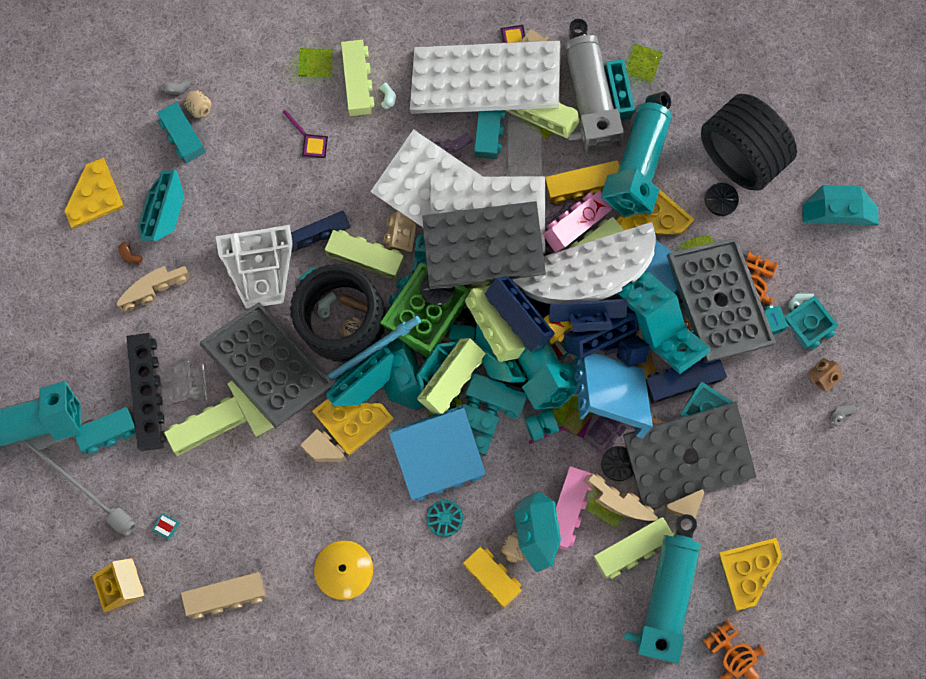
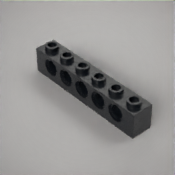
[126,333,167,451]

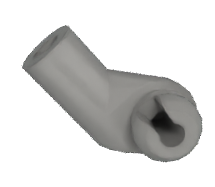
[163,78,191,95]
[831,404,856,426]

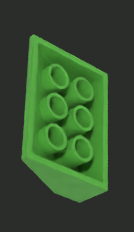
[381,262,470,358]

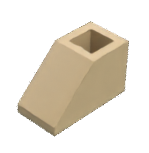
[300,429,346,462]

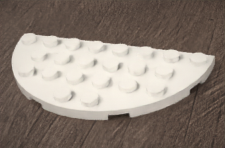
[511,222,656,304]

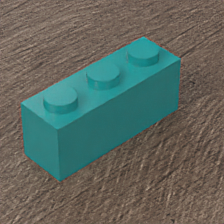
[604,59,635,120]
[157,102,206,163]
[474,110,505,159]
[466,373,528,419]
[75,407,136,455]

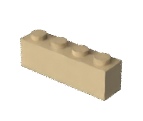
[181,572,266,620]

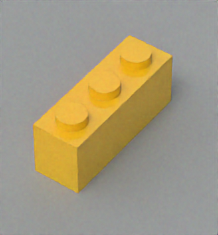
[463,547,522,609]

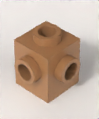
[807,358,843,392]

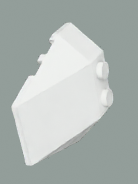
[216,225,293,309]

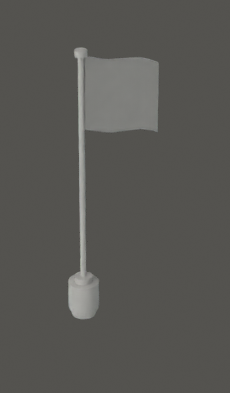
[23,409,136,536]

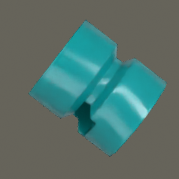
[524,409,559,442]

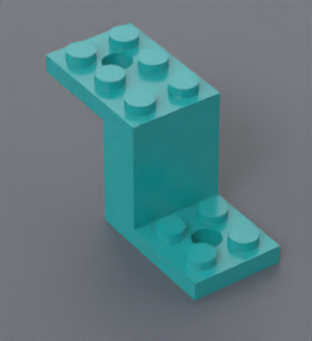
[615,270,711,374]

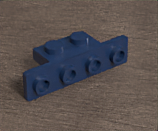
[291,211,350,253]
[549,299,628,332]

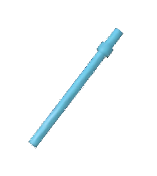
[327,316,421,380]

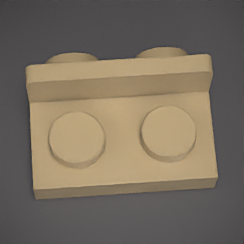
[383,211,417,254]

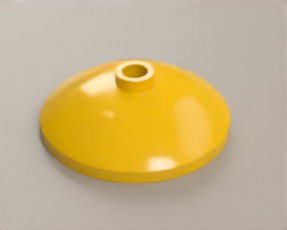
[314,541,373,600]

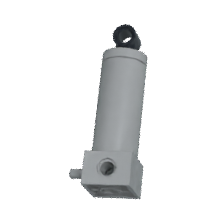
[564,19,624,153]

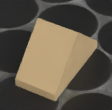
[665,489,704,520]

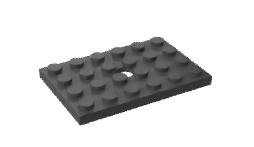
[422,201,546,289]
[666,237,776,363]
[200,302,334,429]
[623,402,757,508]

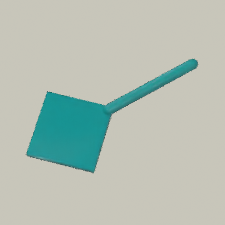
[449,324,496,360]

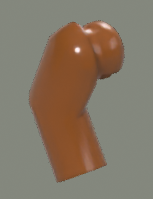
[118,242,142,265]

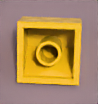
[92,558,144,613]

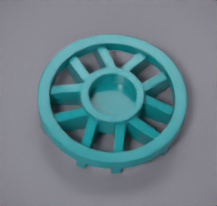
[426,500,463,537]

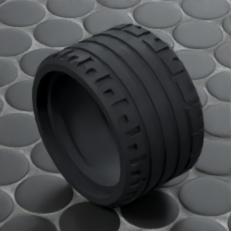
[701,94,797,191]
[290,264,386,362]

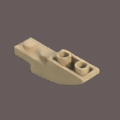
[117,266,190,312]
[583,474,658,521]

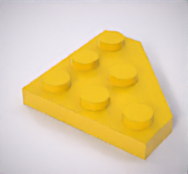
[65,157,124,229]
[616,187,695,236]
[312,399,394,456]
[718,538,782,611]

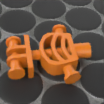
[746,251,778,306]
[702,619,766,679]

